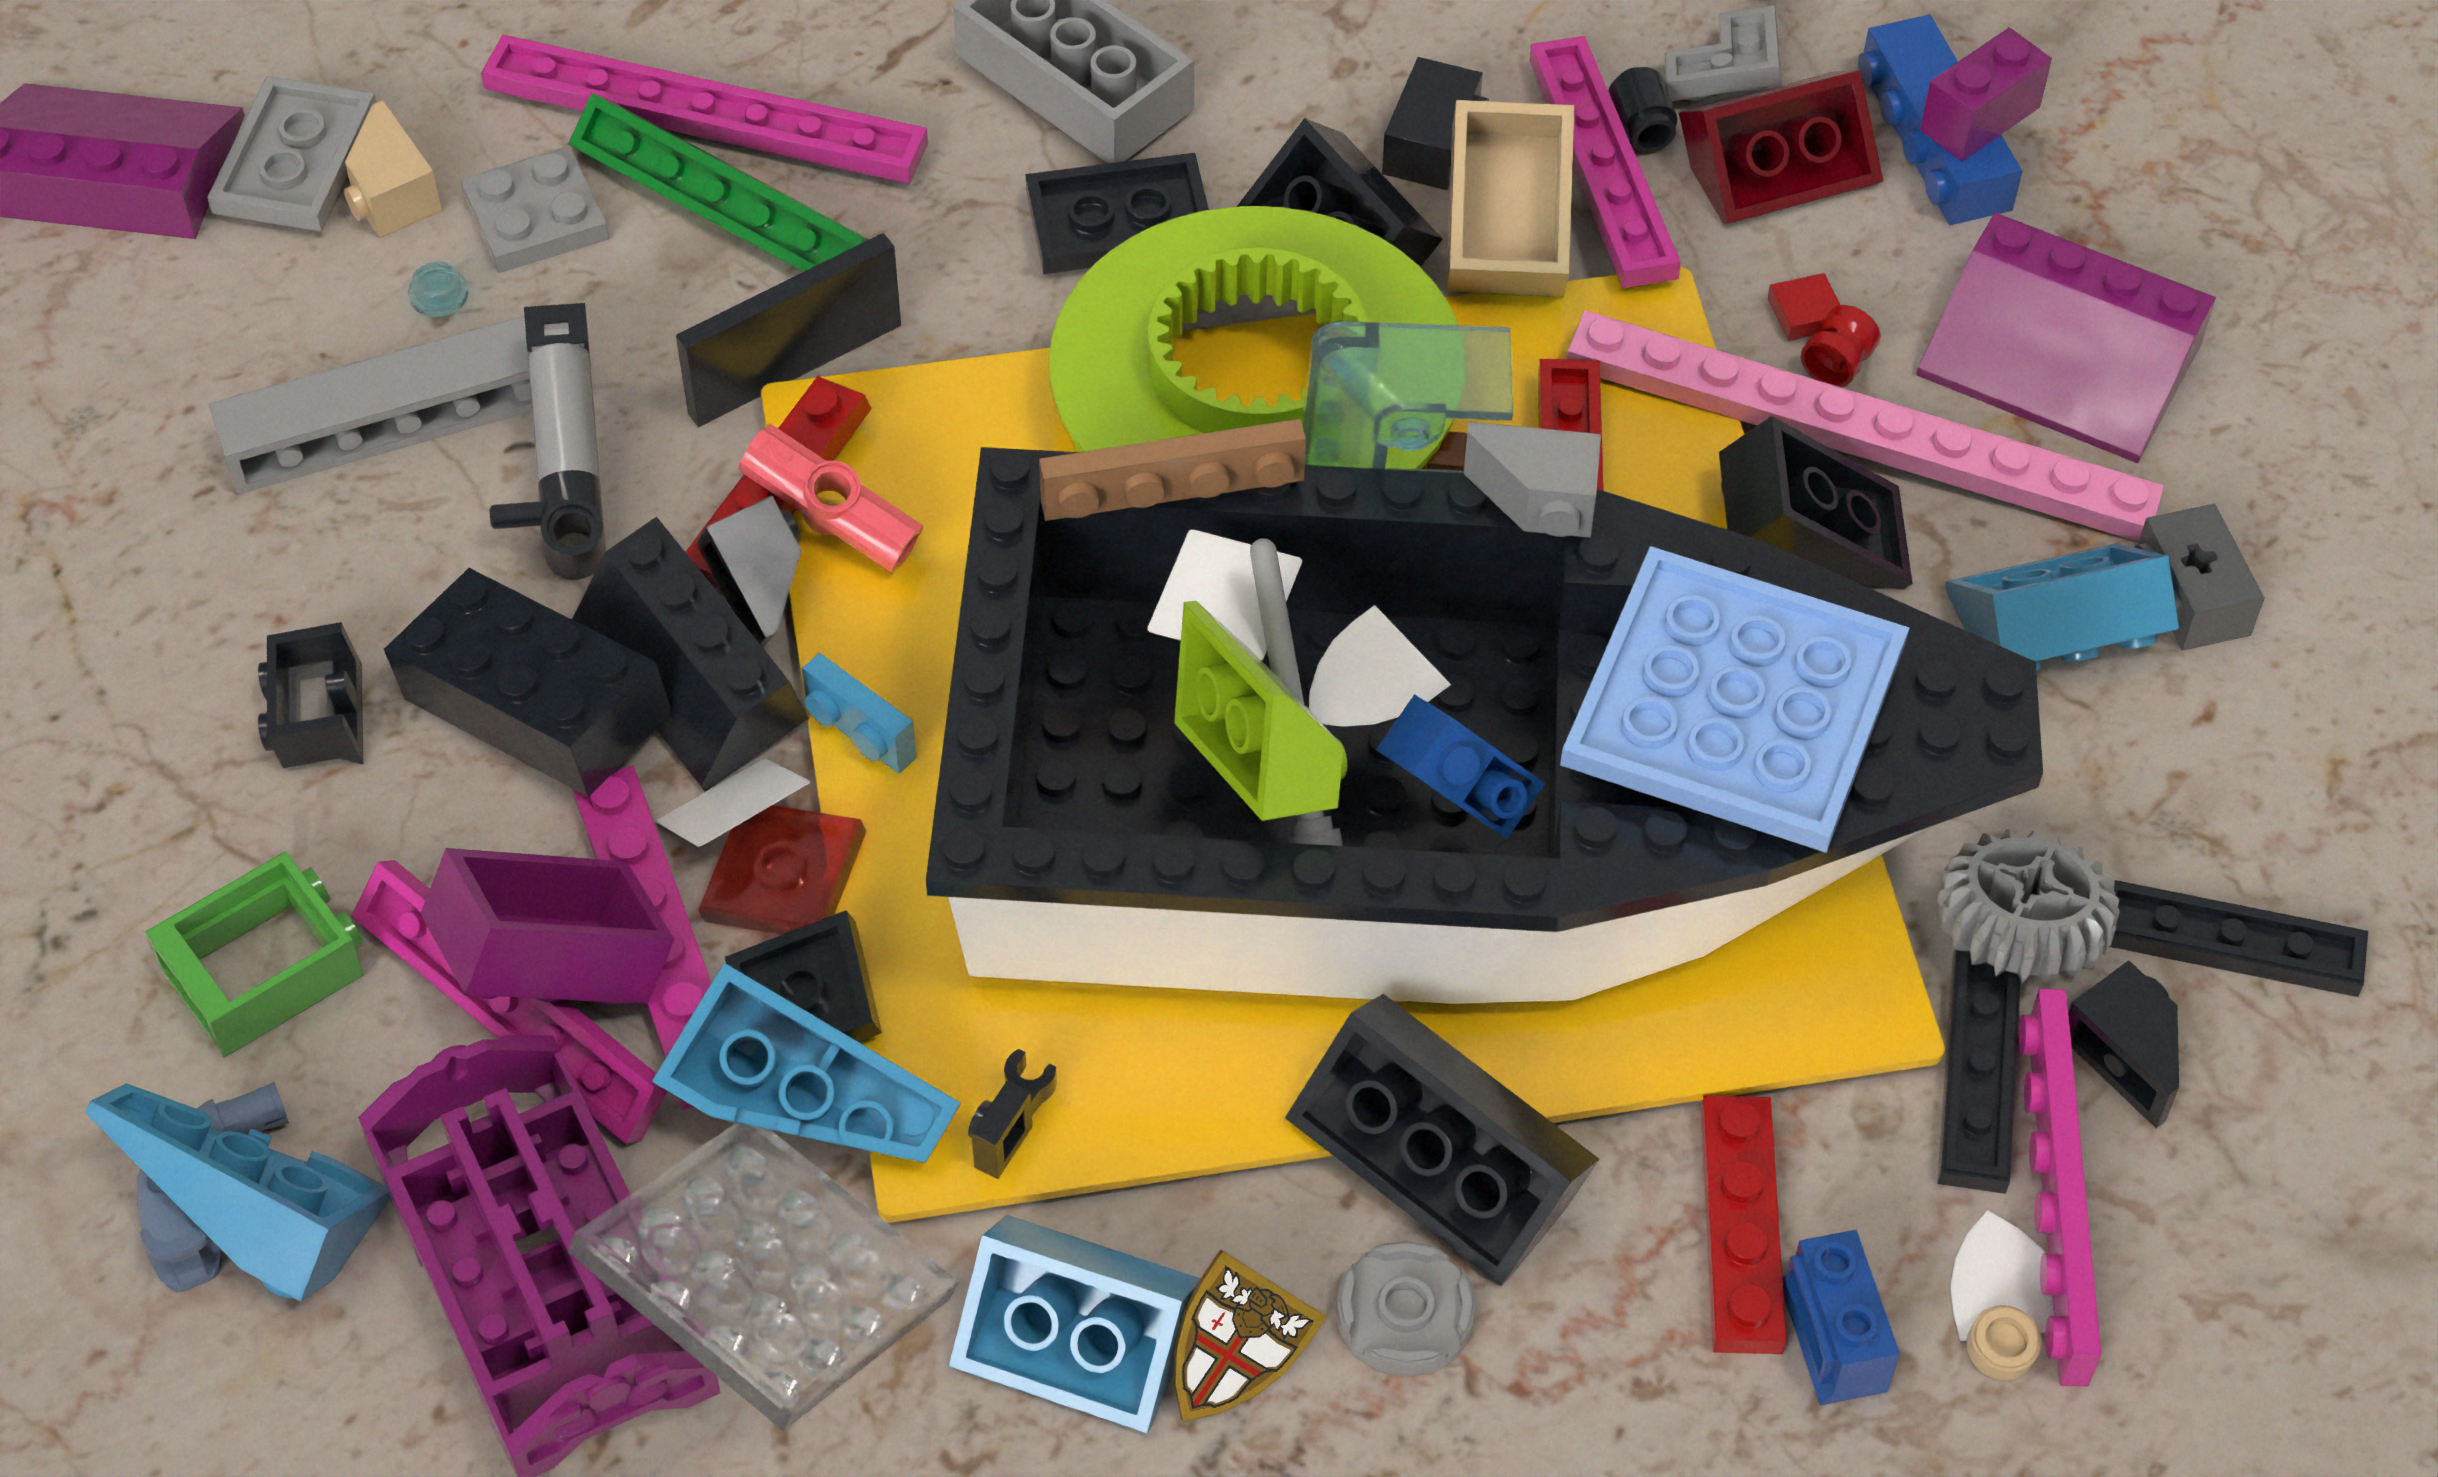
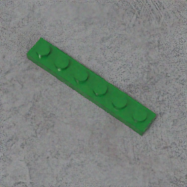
[568,93,869,272]

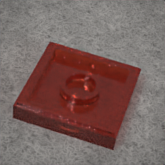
[698,805,867,935]

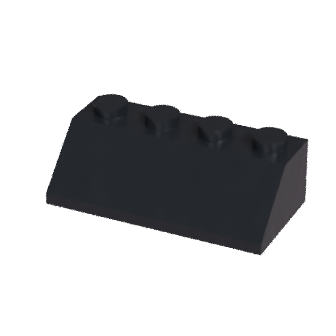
[572,516,809,792]
[1285,994,1600,1286]

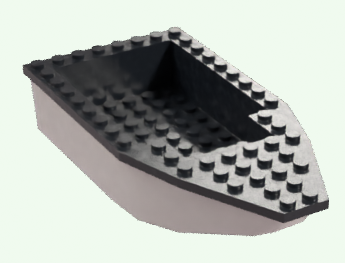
[926,447,2043,1004]

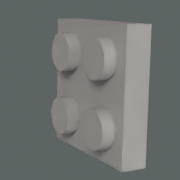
[460,146,609,273]

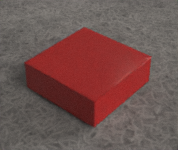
[1768,273,1840,341]

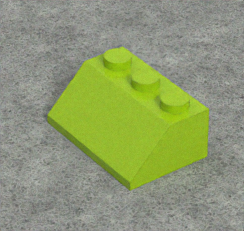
[1174,600,1347,821]

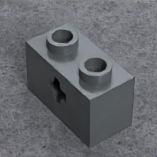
[2134,503,2265,651]

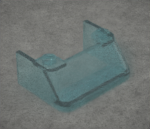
[1302,321,1513,473]

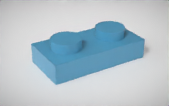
[802,653,916,774]

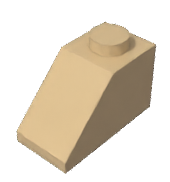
[344,100,442,238]

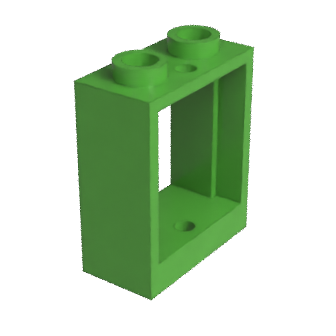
[145,851,364,1057]

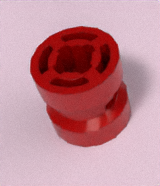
[1800,305,1881,388]

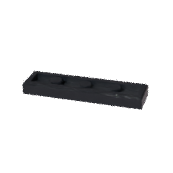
[2108,880,2368,997]
[1937,949,2021,1194]

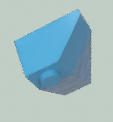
[652,963,961,1163]
[86,1083,390,1302]

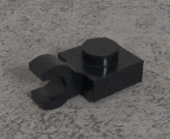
[968,1049,1057,1179]

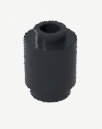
[1608,67,1678,152]

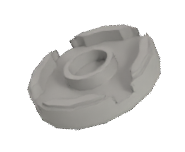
[1336,1240,1477,1377]

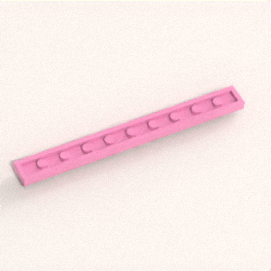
[1566,310,2164,542]

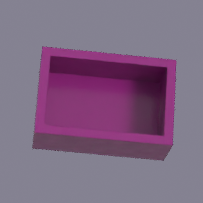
[421,848,674,1005]

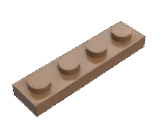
[1039,419,1306,521]

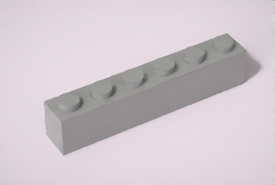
[209,316,532,495]

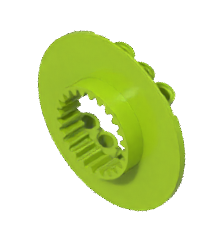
[1049,206,1465,471]

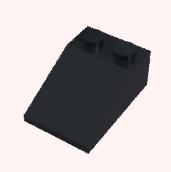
[1719,416,1913,589]

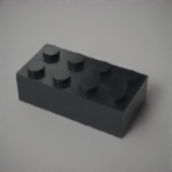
[384,568,672,797]

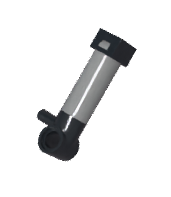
[489,303,606,580]

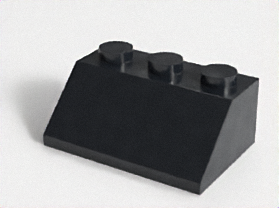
[1236,118,1443,267]

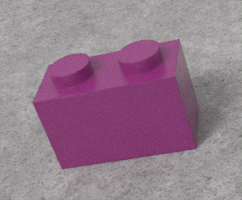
[1920,27,2052,161]

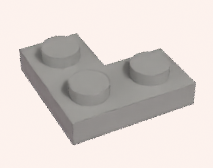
[1665,5,1782,101]

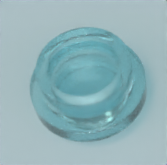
[408,262,468,317]

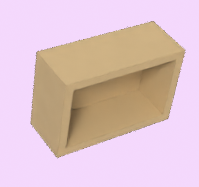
[1446,100,1574,297]

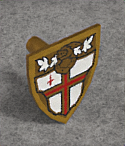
[1173,1249,1327,1422]

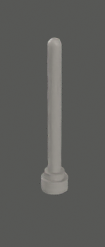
[1250,538,1343,846]

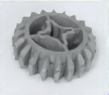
[1937,829,2119,984]

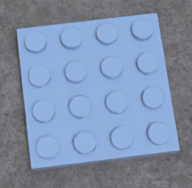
[1560,546,1909,853]

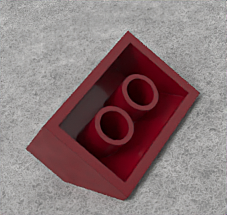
[1678,69,1884,224]

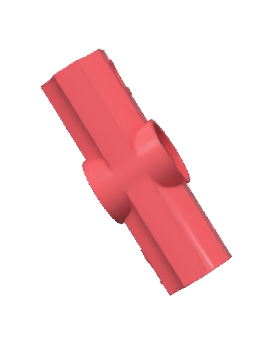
[739,424,923,573]

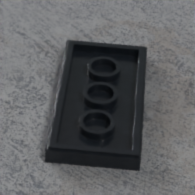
[676,233,901,427]

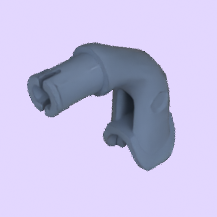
[137,1082,289,1292]

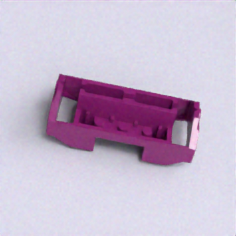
[358,1035,721,1477]

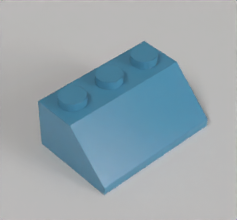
[1945,543,2179,671]
[949,1215,1201,1433]

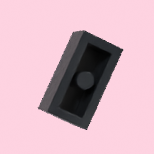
[1382,57,1489,190]

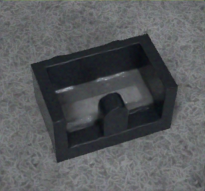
[258,622,364,768]

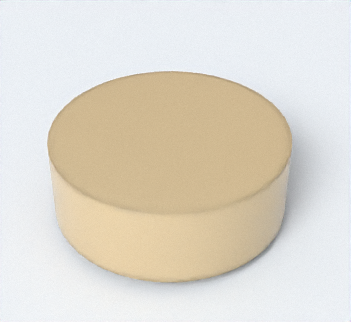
[1967,1305,2042,1380]

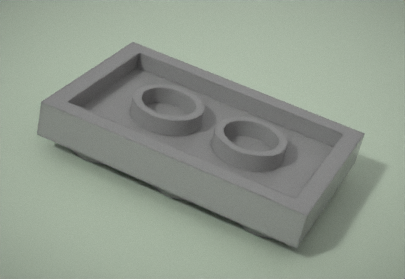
[207,76,377,232]

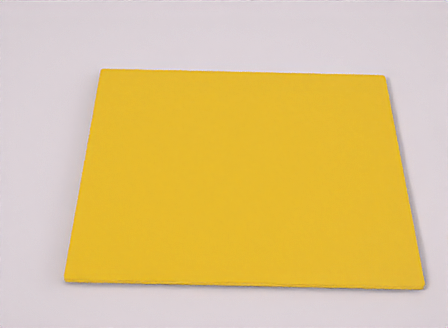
[761,267,1945,1223]

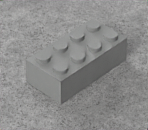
[953,0,1194,164]

